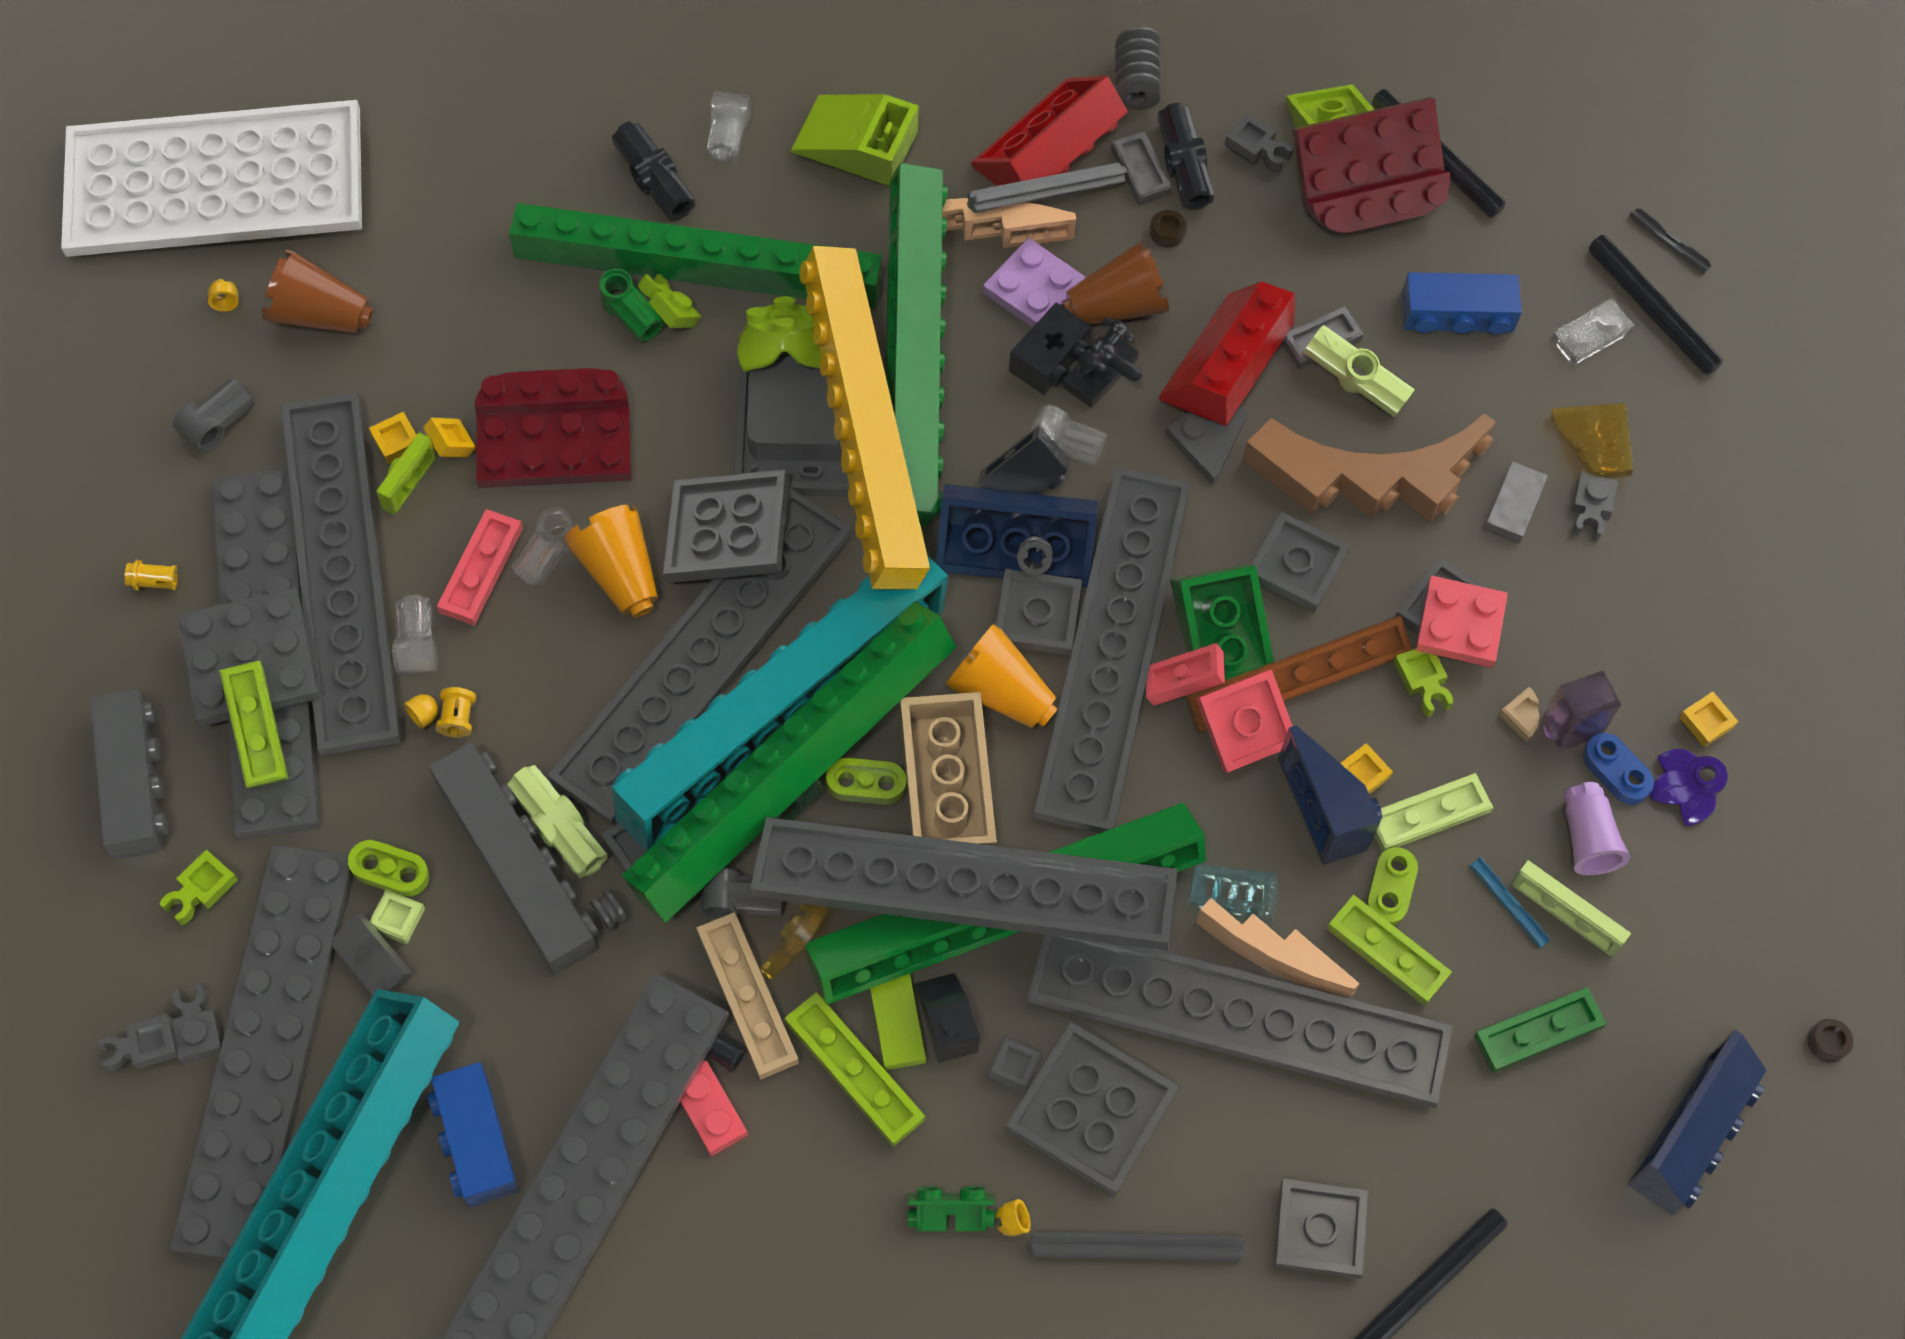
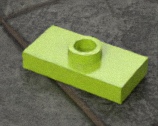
[376,432,436,515]

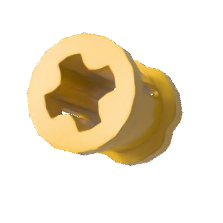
[435,687,476,738]

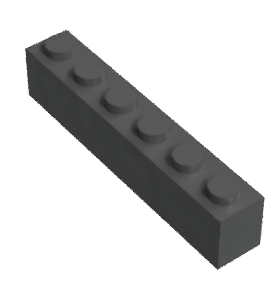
[429,742,598,976]

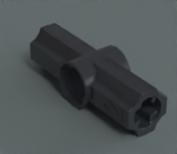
[1157,102,1214,211]
[612,121,695,220]

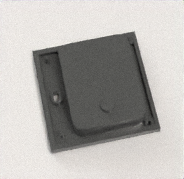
[734,355,886,496]

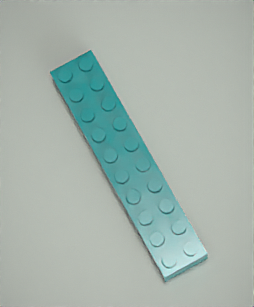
[611,555,948,851]
[181,989,460,1339]

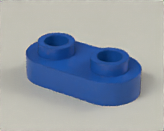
[1583,733,1654,805]

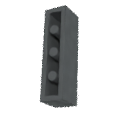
[90,689,168,860]

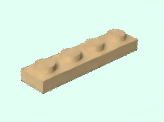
[696,912,799,1080]

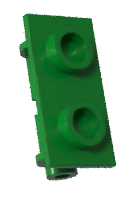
[908,1186,995,1232]

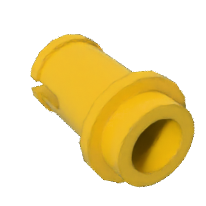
[125,560,178,591]

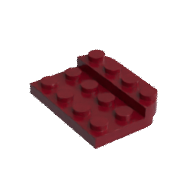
[1292,97,1450,233]
[474,368,632,488]

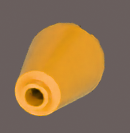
[565,505,658,618]
[946,624,1058,728]

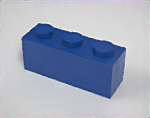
[1401,272,1522,334]
[427,1062,519,1208]

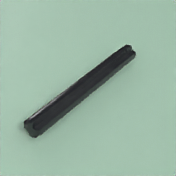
[1372,88,1506,217]
[1589,235,1723,374]
[1354,1208,1508,1339]

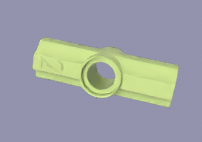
[1303,325,1415,418]
[507,765,608,879]

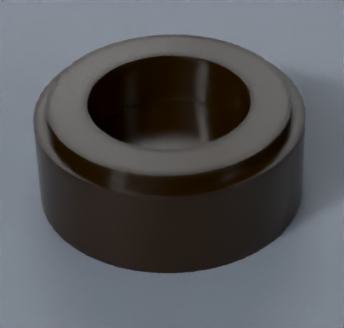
[1149,210,1187,248]
[1807,1019,1853,1063]

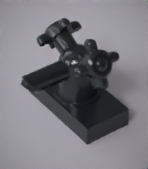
[1062,317,1142,408]

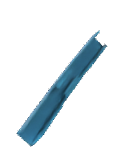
[1469,856,1550,948]

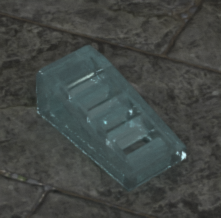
[1189,864,1279,920]

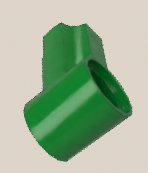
[599,269,665,343]

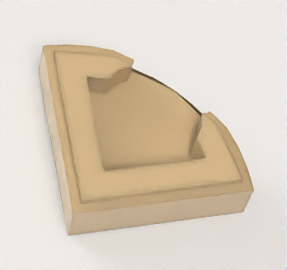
[1499,687,1540,743]

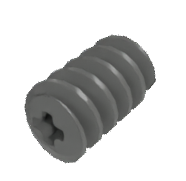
[1115,26,1161,109]

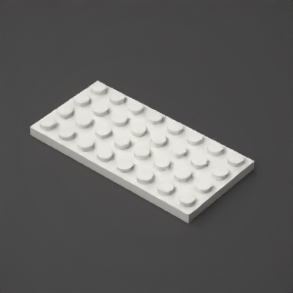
[61,100,362,257]

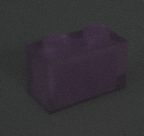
[1542,670,1621,751]

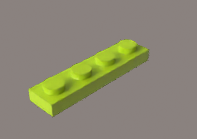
[784,992,926,1148]

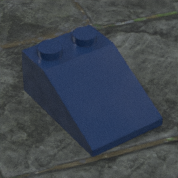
[1278,725,1382,865]

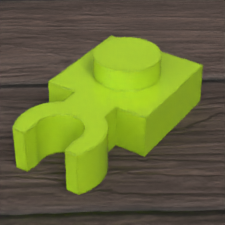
[638,274,701,328]
[1393,649,1453,717]
[160,850,238,926]

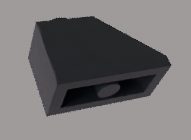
[979,425,1068,494]
[915,973,980,1063]

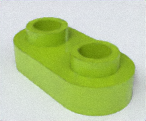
[826,758,906,805]
[348,840,430,897]
[1366,847,1418,926]

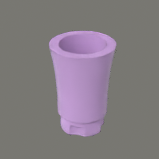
[1563,782,1631,876]

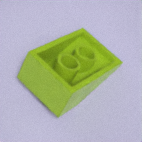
[1286,84,1374,128]

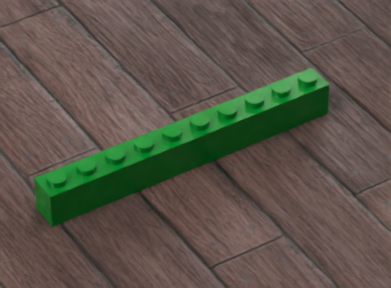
[885,163,947,527]
[509,203,882,309]
[621,601,957,923]
[804,802,1206,1005]

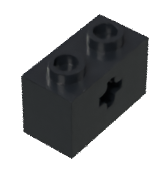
[1009,302,1092,395]

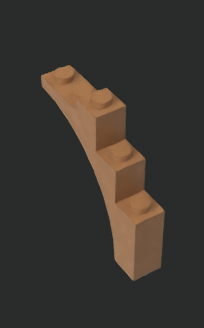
[1242,413,1496,522]

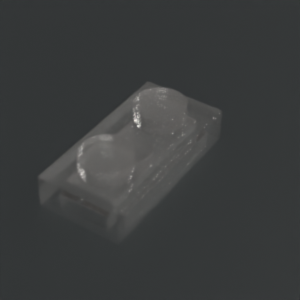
[1551,299,1635,366]

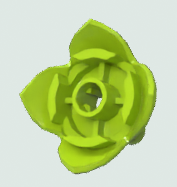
[737,296,821,372]

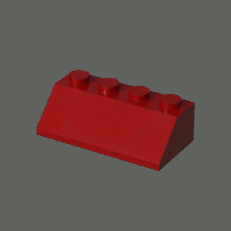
[971,76,1128,186]
[1159,281,1295,426]

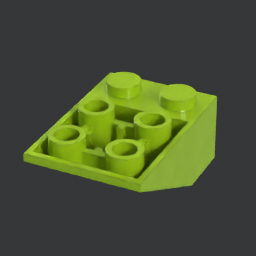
[791,94,919,186]

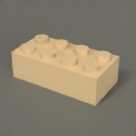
[900,692,997,846]

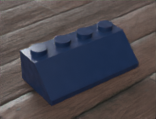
[936,484,1098,588]
[1628,1029,1767,1215]

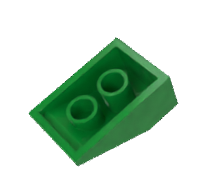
[1170,564,1274,680]

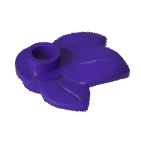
[1650,749,1728,827]

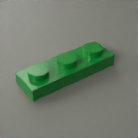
[1473,987,1607,1074]

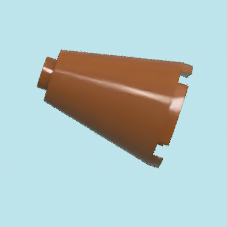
[1062,242,1169,325]
[262,249,373,334]

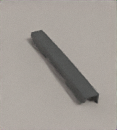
[1629,208,1712,274]

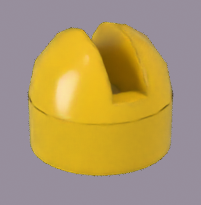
[208,279,239,312]
[403,694,438,730]
[994,1199,1031,1237]

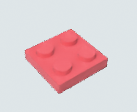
[1415,575,1508,668]
[1196,669,1292,773]

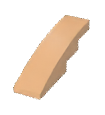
[942,198,1076,248]
[1196,898,1359,998]

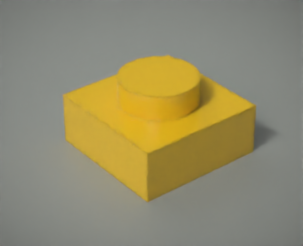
[369,412,416,464]
[423,418,476,458]
[1679,692,1739,747]
[1340,743,1393,794]

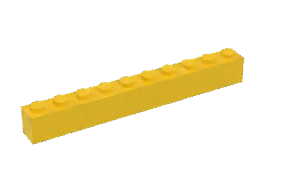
[800,246,930,589]

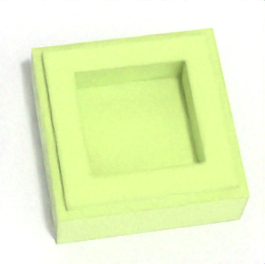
[370,889,425,945]

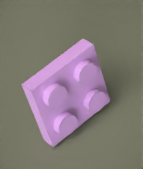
[983,238,1086,327]

